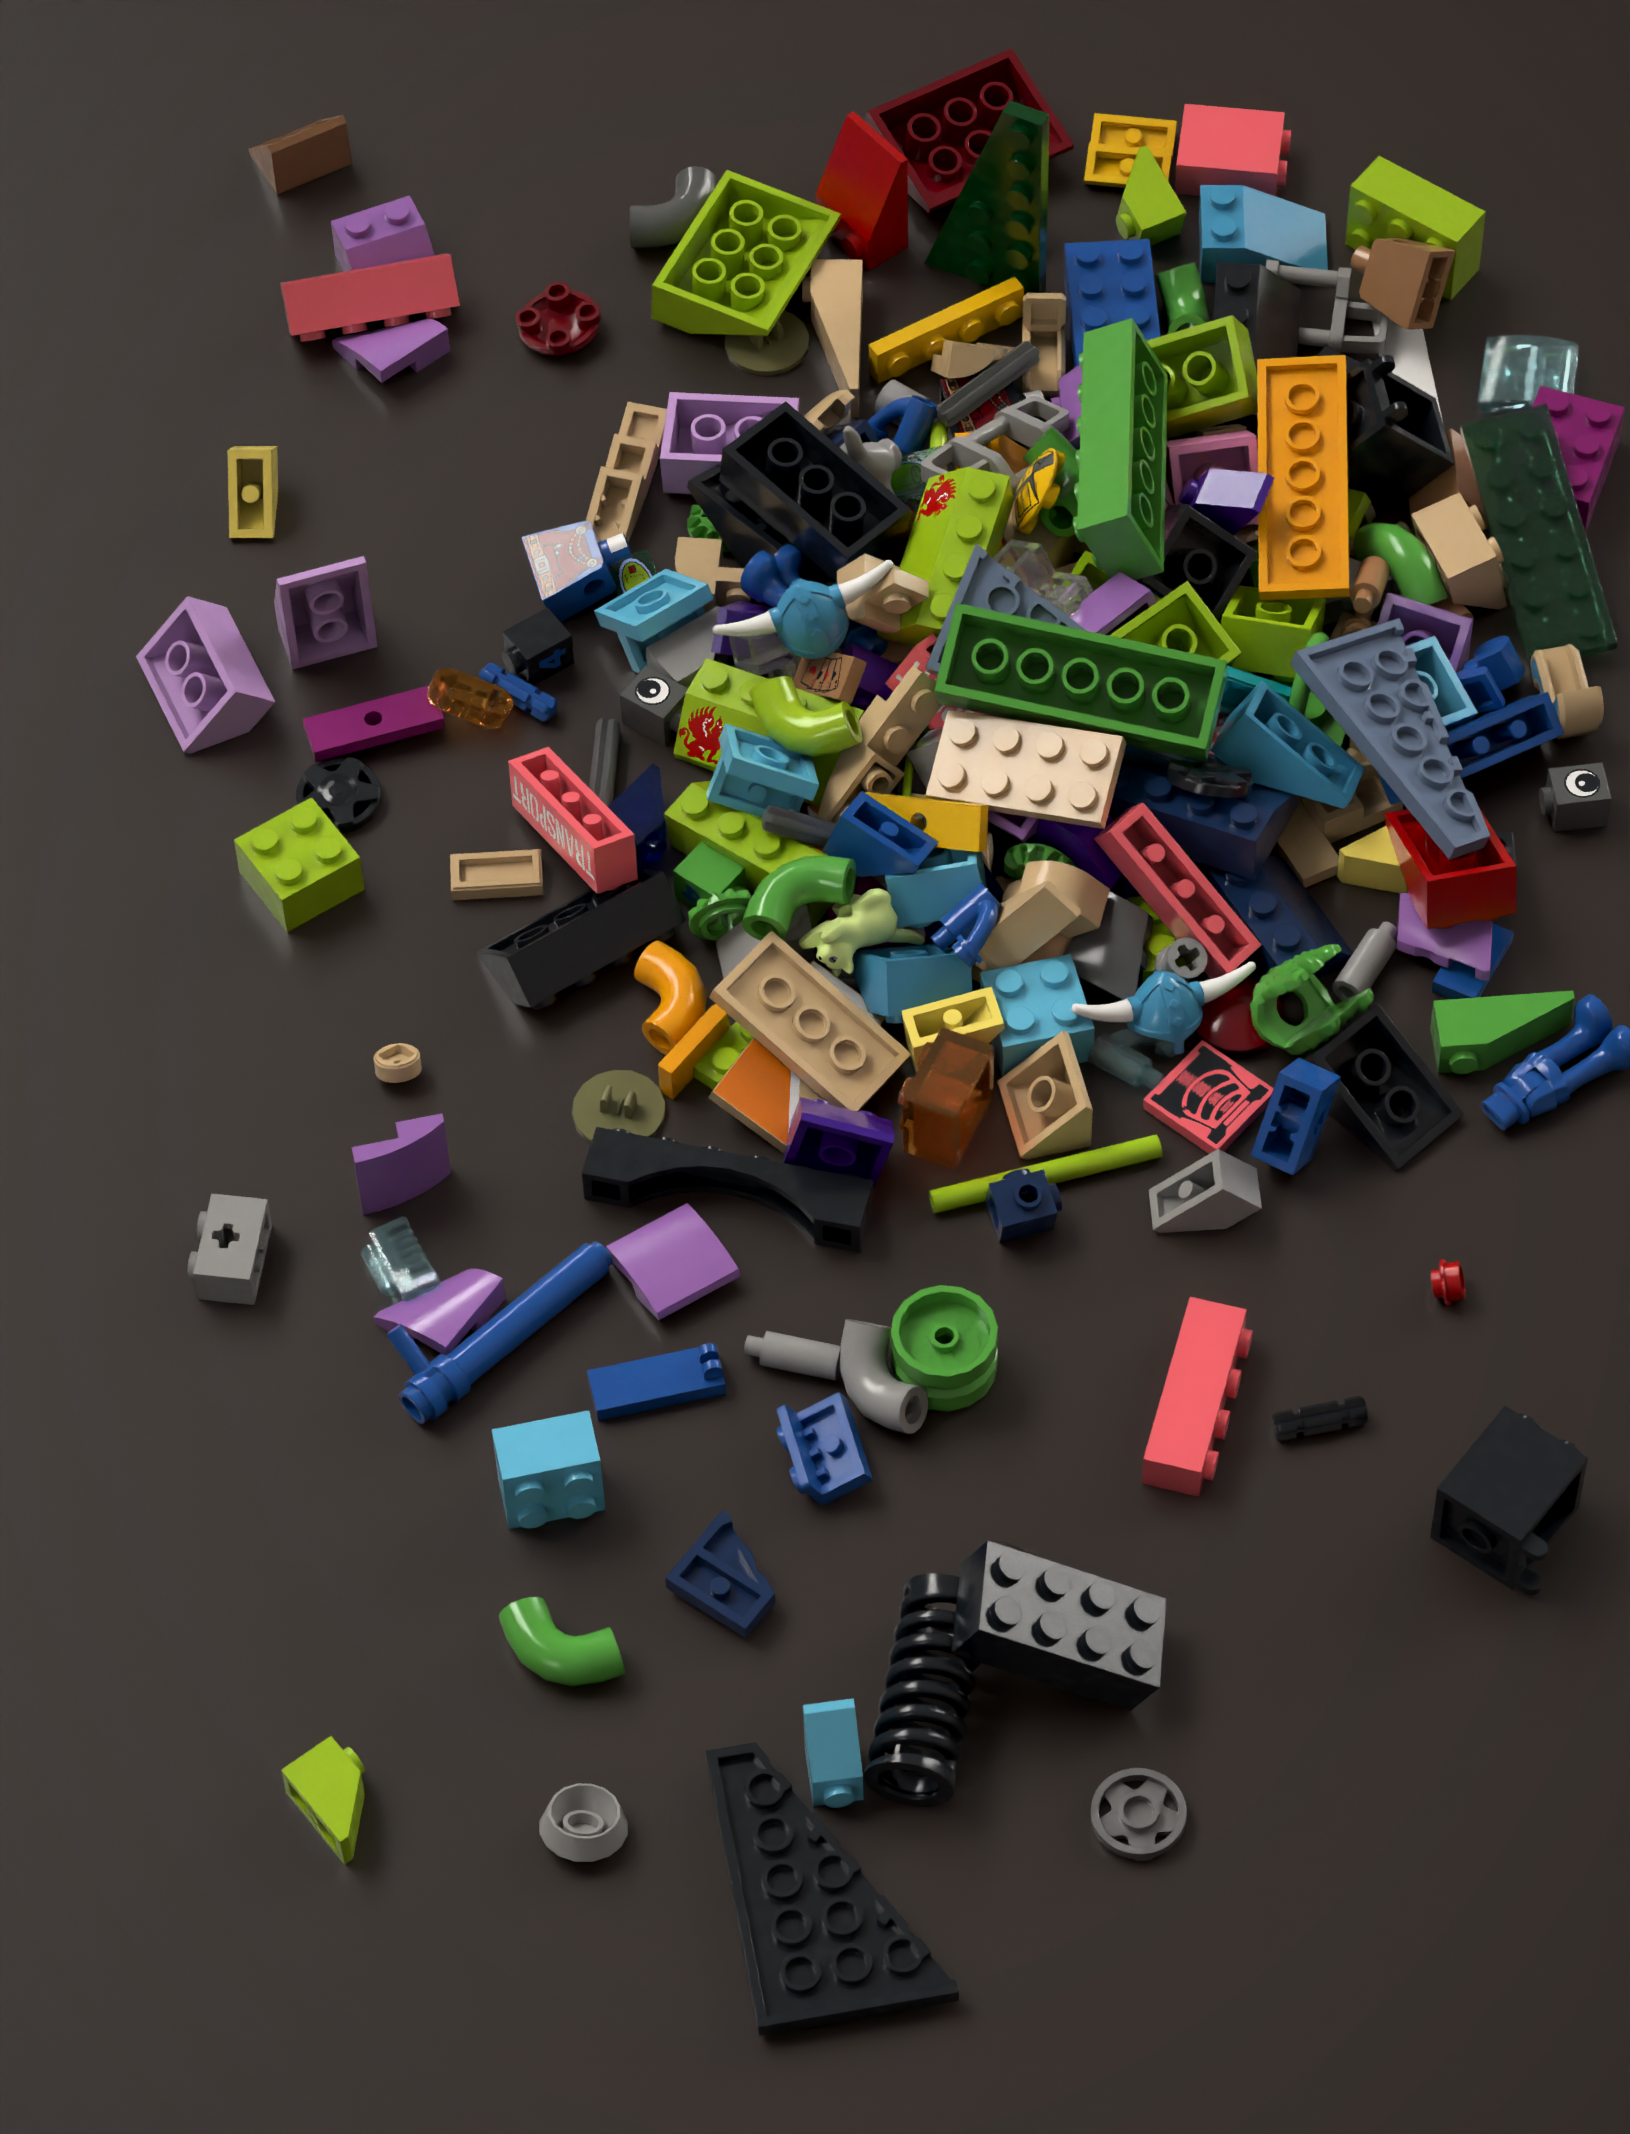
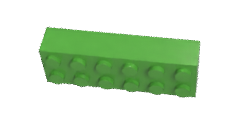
[1073,318,1168,580]
[934,603,1228,762]

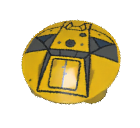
[1012,448,1066,535]

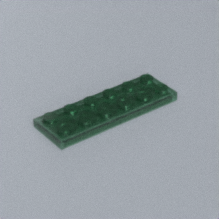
[1461,403,1618,670]

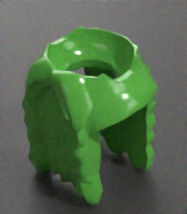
[1250,944,1374,1055]

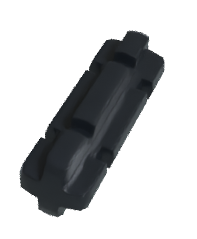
[1272,1396,1368,1441]

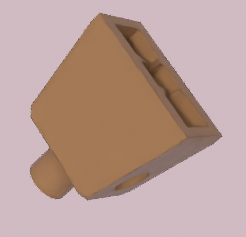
[1351,238,1455,330]

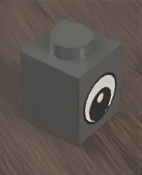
[620,666,688,746]
[1539,762,1612,832]

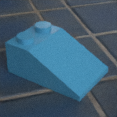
[1198,185,1328,283]
[1210,680,1365,809]

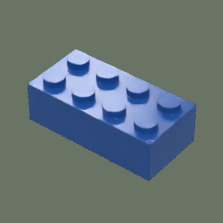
[1064,239,1161,369]

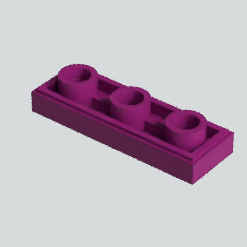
[303,685,445,762]

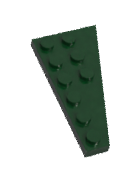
[924,101,1050,295]

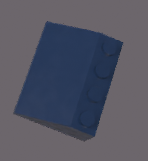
[1109,745,1303,880]

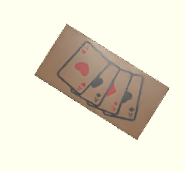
[793,652,867,705]

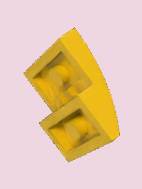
[1084,113,1177,188]

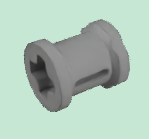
[1154,937,1207,983]

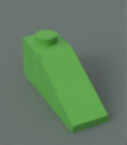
[1430,990,1575,1074]

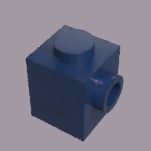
[985,1169,1062,1243]

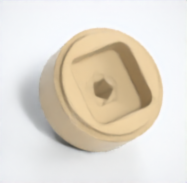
[373,1043,422,1083]

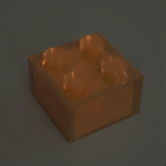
[898,1027,994,1170]

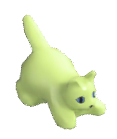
[799,888,925,977]

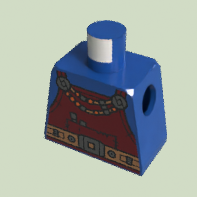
[522,521,633,622]

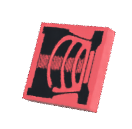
[1143,1040,1274,1154]

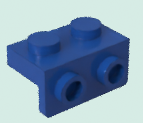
[776,1392,873,1506]

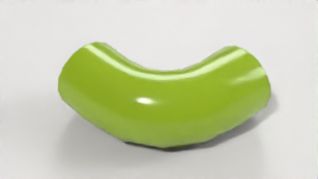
[749,676,863,757]

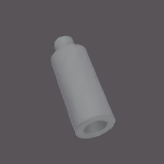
[1332,922,1398,1001]
[744,1331,841,1381]

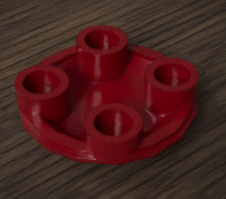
[515,282,602,355]
[1196,976,1284,1053]

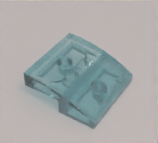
[1477,335,1579,417]

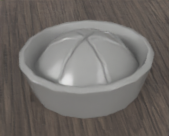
[539,1783,628,1862]

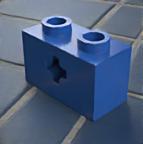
[1250,1058,1341,1175]

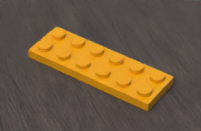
[1257,355,1350,601]

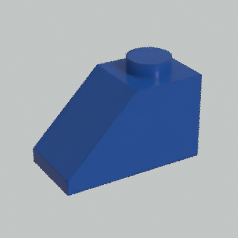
[822,791,939,877]

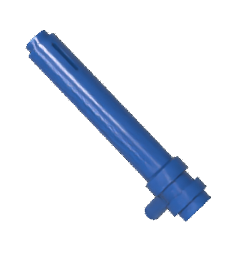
[386,1241,613,1424]

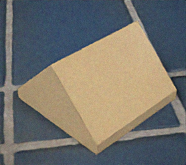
[997,1031,1093,1160]

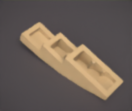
[586,402,667,542]

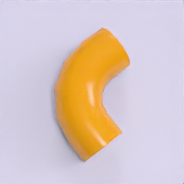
[634,940,707,1055]

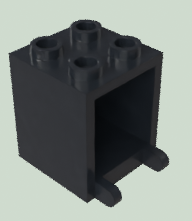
[1347,355,1454,512]
[1430,1406,1588,1595]

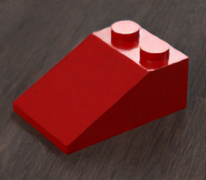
[815,111,908,271]
[1385,808,1517,929]

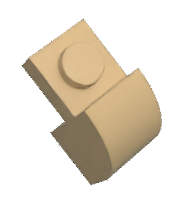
[675,537,763,613]
[837,553,929,634]
[1002,860,1110,939]

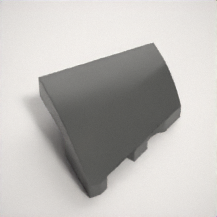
[1062,891,1154,1002]

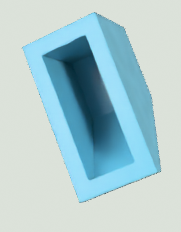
[803,1698,864,1808]

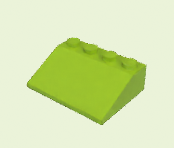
[651,170,841,336]

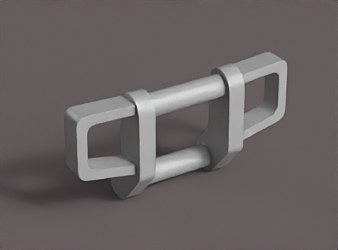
[1265,259,1389,354]
[921,396,1069,498]

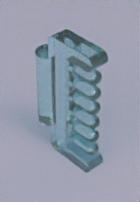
[361,1216,441,1302]

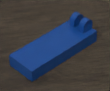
[587,1343,726,1421]

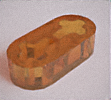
[427,668,513,729]

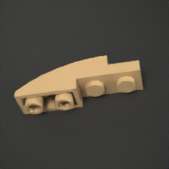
[817,665,942,823]

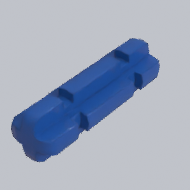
[479,662,558,722]

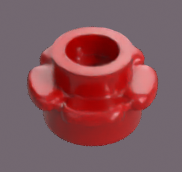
[1431,1259,1466,1306]

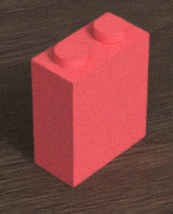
[1175,104,1291,196]

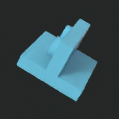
[594,569,714,673]
[706,723,819,817]

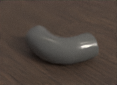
[629,166,717,248]

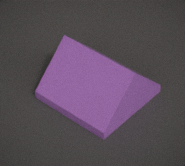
[1377,592,1473,672]

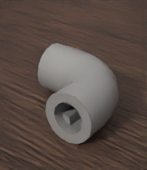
[840,1319,928,1434]

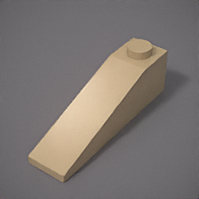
[802,259,863,418]

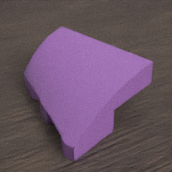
[332,319,450,383]
[1397,893,1492,981]
[374,1269,506,1355]

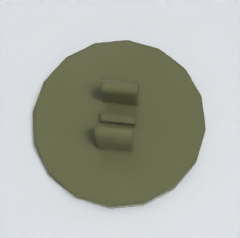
[725,311,809,376]
[572,1070,666,1144]

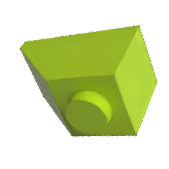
[1116,145,1186,246]
[281,1736,365,1865]

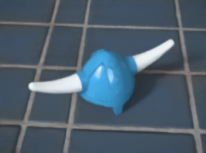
[713,560,893,659]
[1071,962,1256,1055]

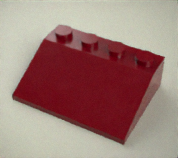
[865,48,1074,213]

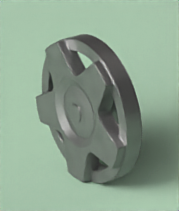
[1091,1768,1187,1861]

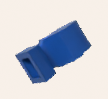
[1455,636,1525,713]

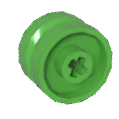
[891,1285,998,1412]

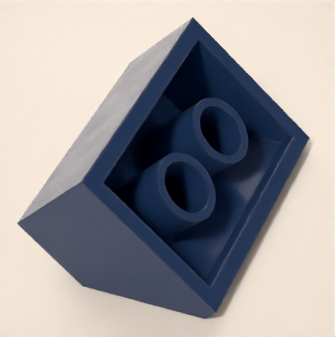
[1206,855,1353,997]

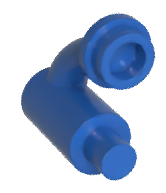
[859,395,937,460]
[930,883,1003,968]

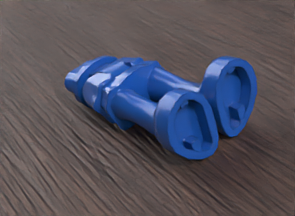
[740,544,888,656]
[1480,994,1630,1130]

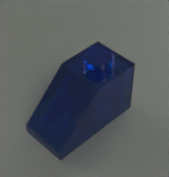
[608,764,667,869]

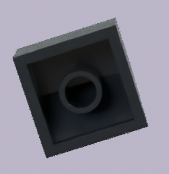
[1139,504,1258,621]

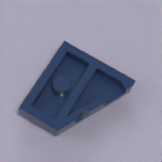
[665,1510,775,1638]

